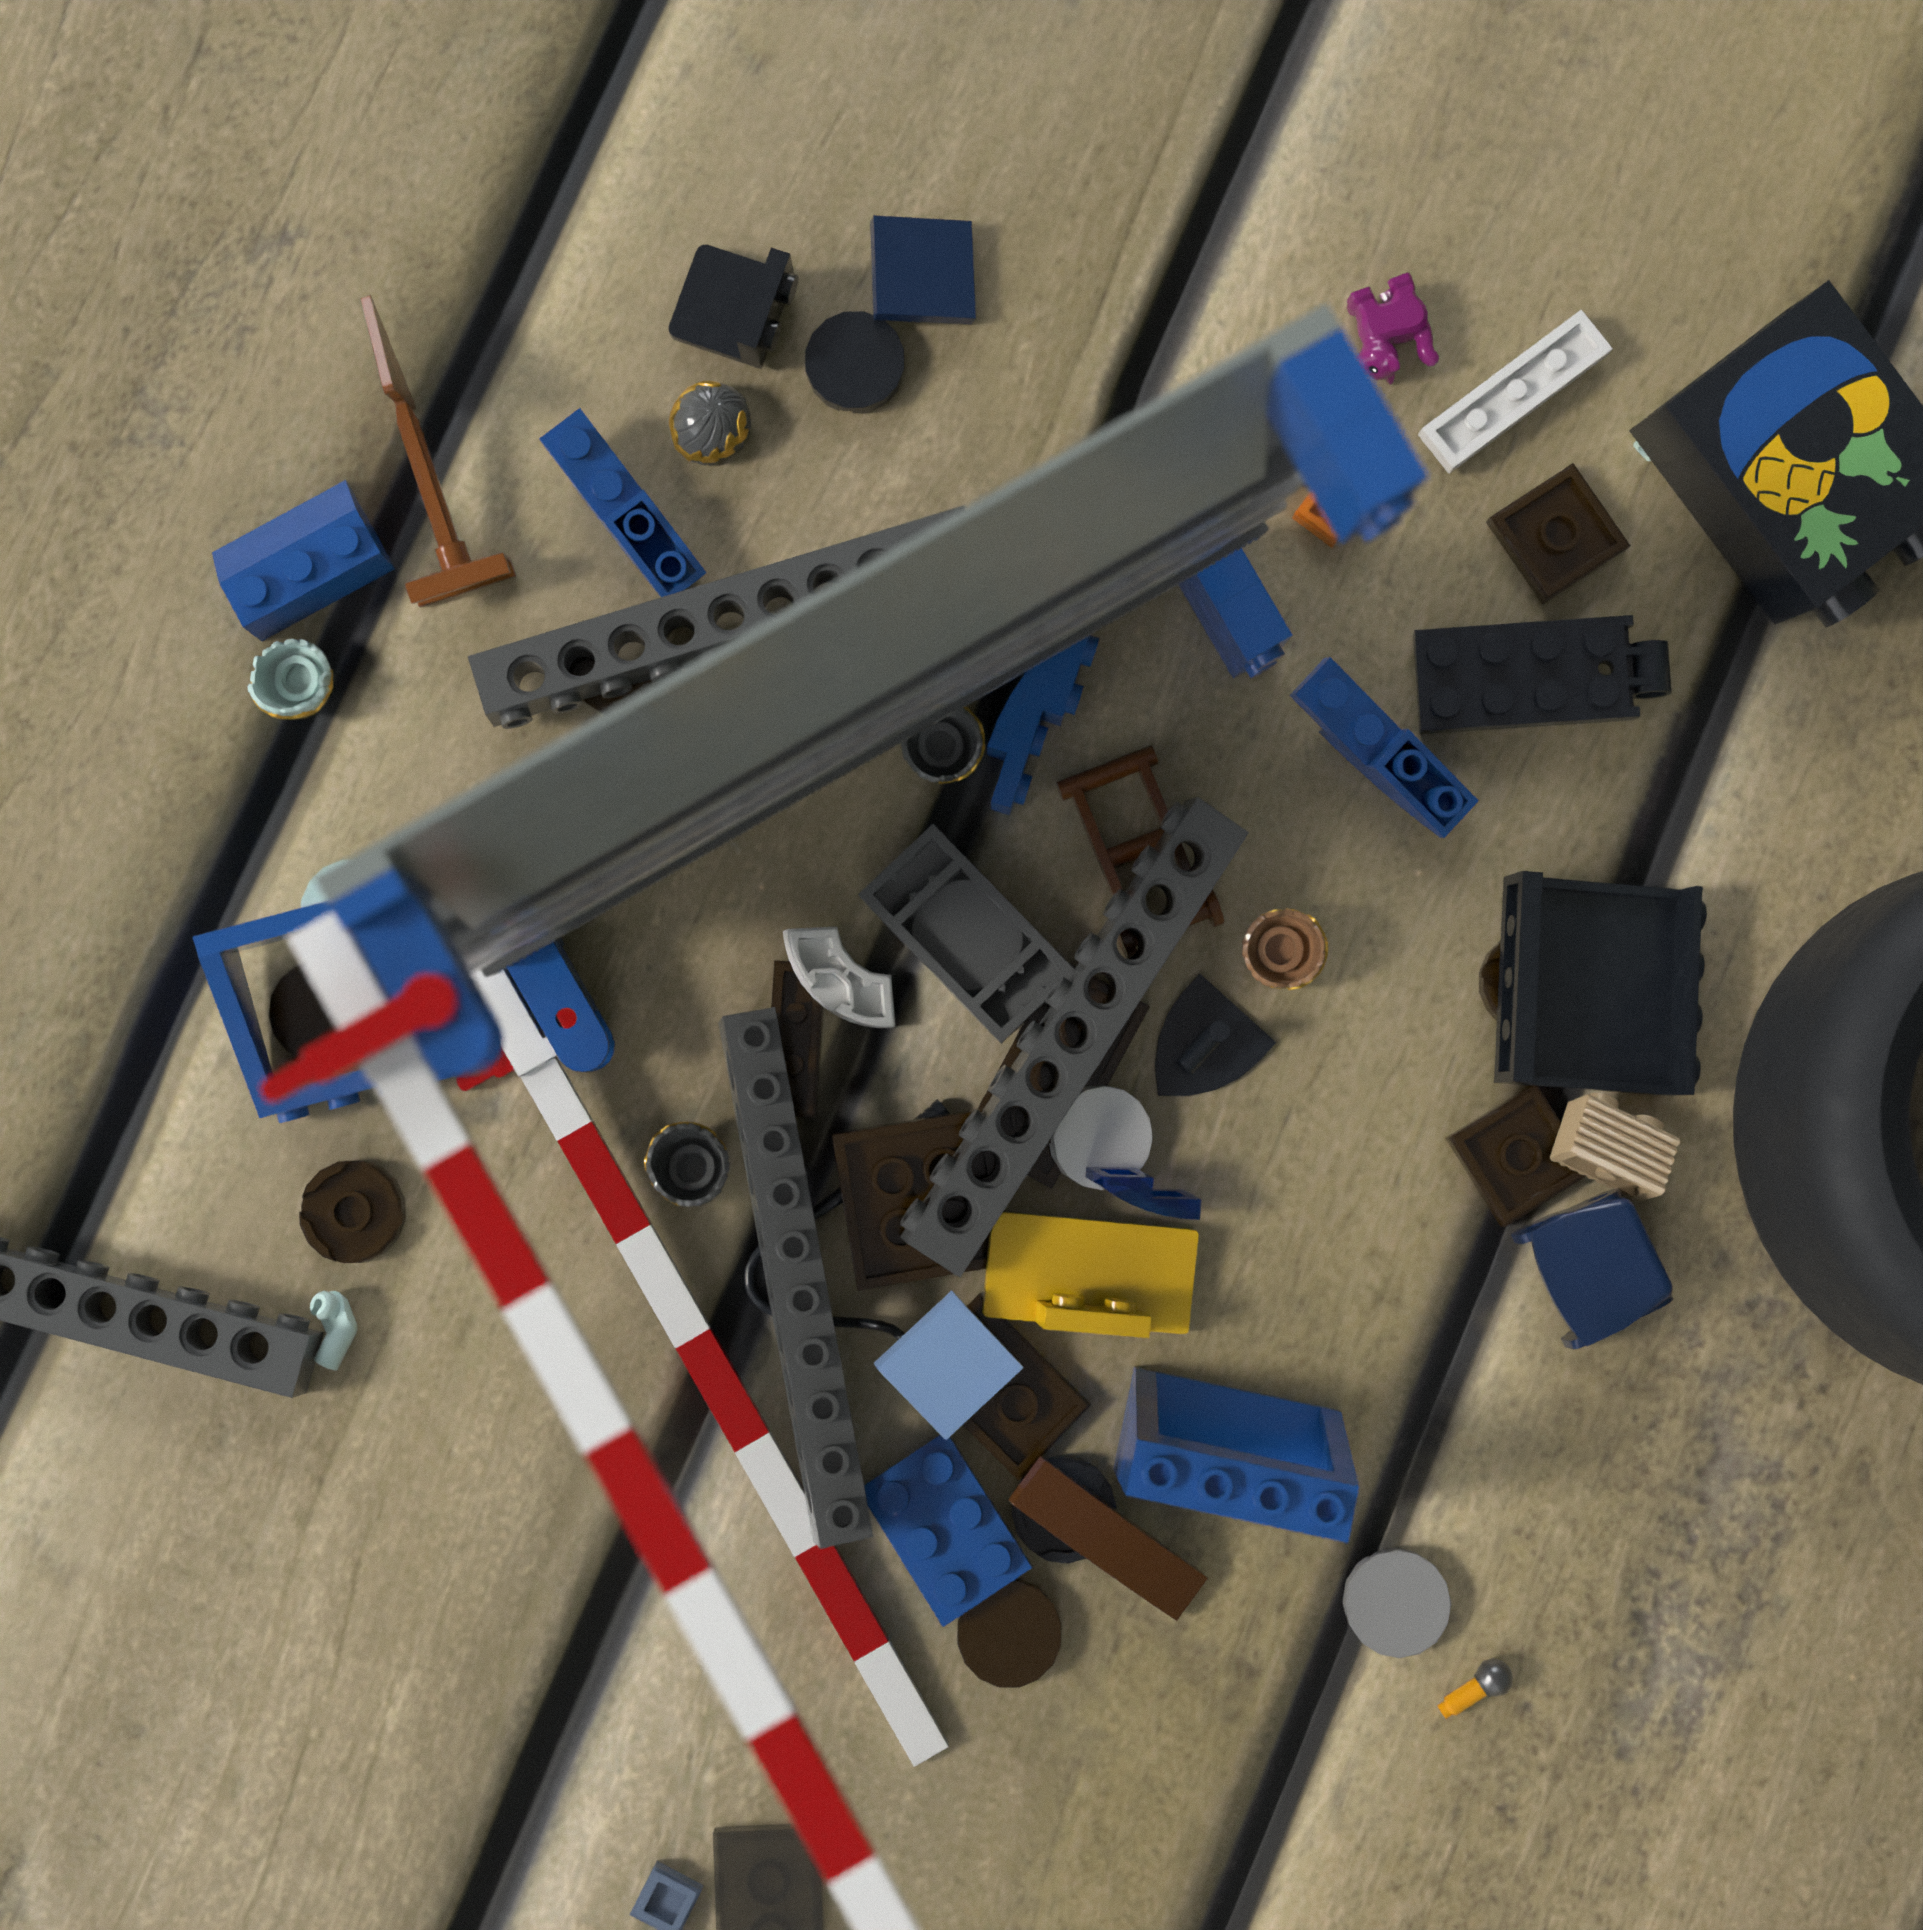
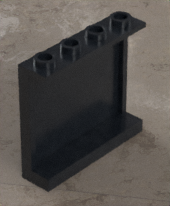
[1494,871,1707,1096]

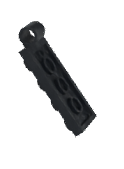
[1413,615,1672,734]

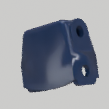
[1511,1188,1673,1350]

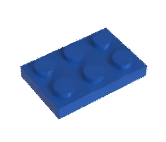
[864,1435,1033,1627]

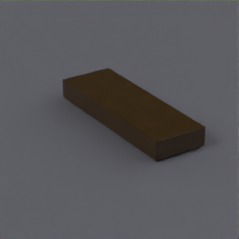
[771,960,824,1118]

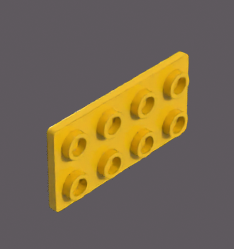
[982,1212,1199,1338]

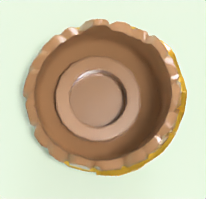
[1242,908,1328,990]

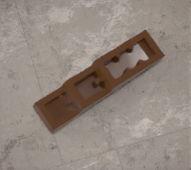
[1008,1456,1208,1621]

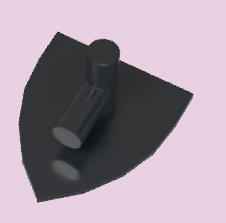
[1155,974,1276,1096]

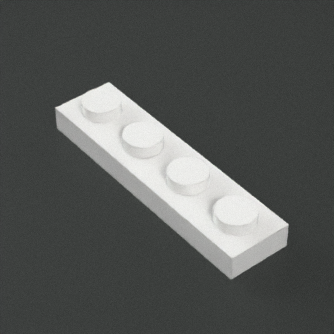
[1418,309,1613,474]

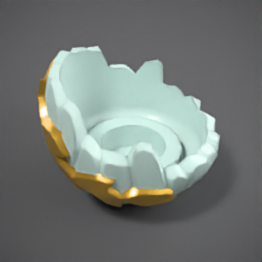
[247,639,333,719]

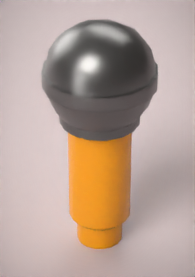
[1437,1658,1513,1719]

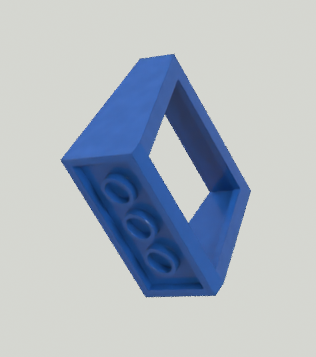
[193,901,458,1123]
[1113,1366,1359,1543]

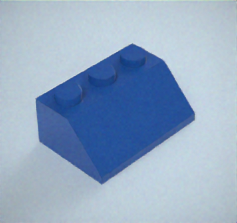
[212,480,395,641]

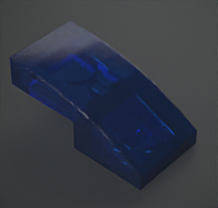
[1085,1167,1202,1220]

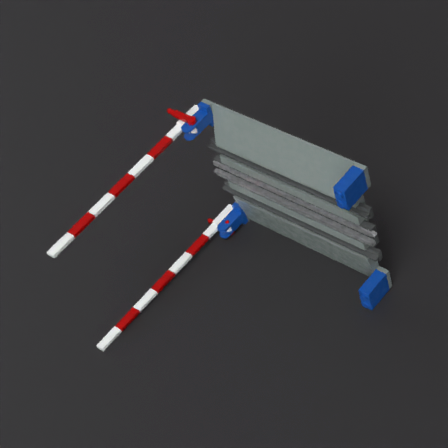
[259,303,1429,1930]

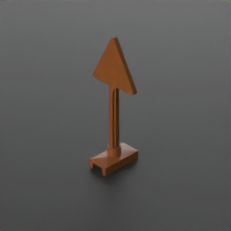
[361,295,517,607]

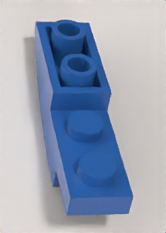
[539,408,707,597]
[987,635,1100,816]
[1289,657,1479,838]

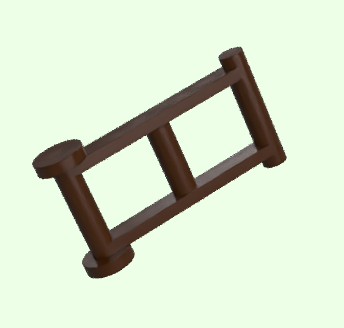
[1056,745,1224,959]

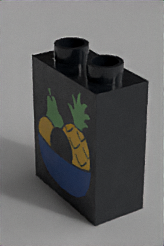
[1629,280,1923,628]

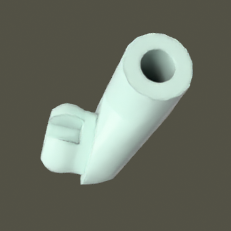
[310,1291,357,1371]

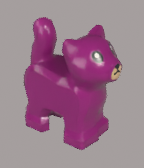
[1346,272,1439,385]

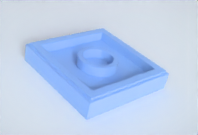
[874,1290,1024,1440]

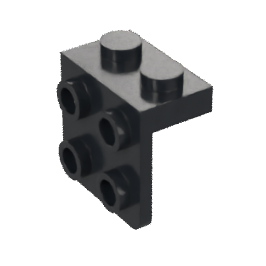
[668,244,799,369]

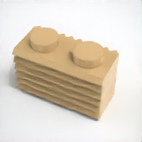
[1550,1093,1680,1201]

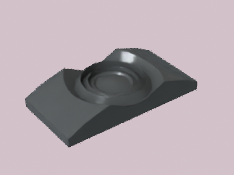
[858,824,1075,1044]

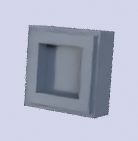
[630,1861,704,1930]

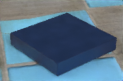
[870,215,976,325]

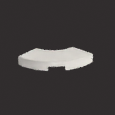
[783,927,895,1028]

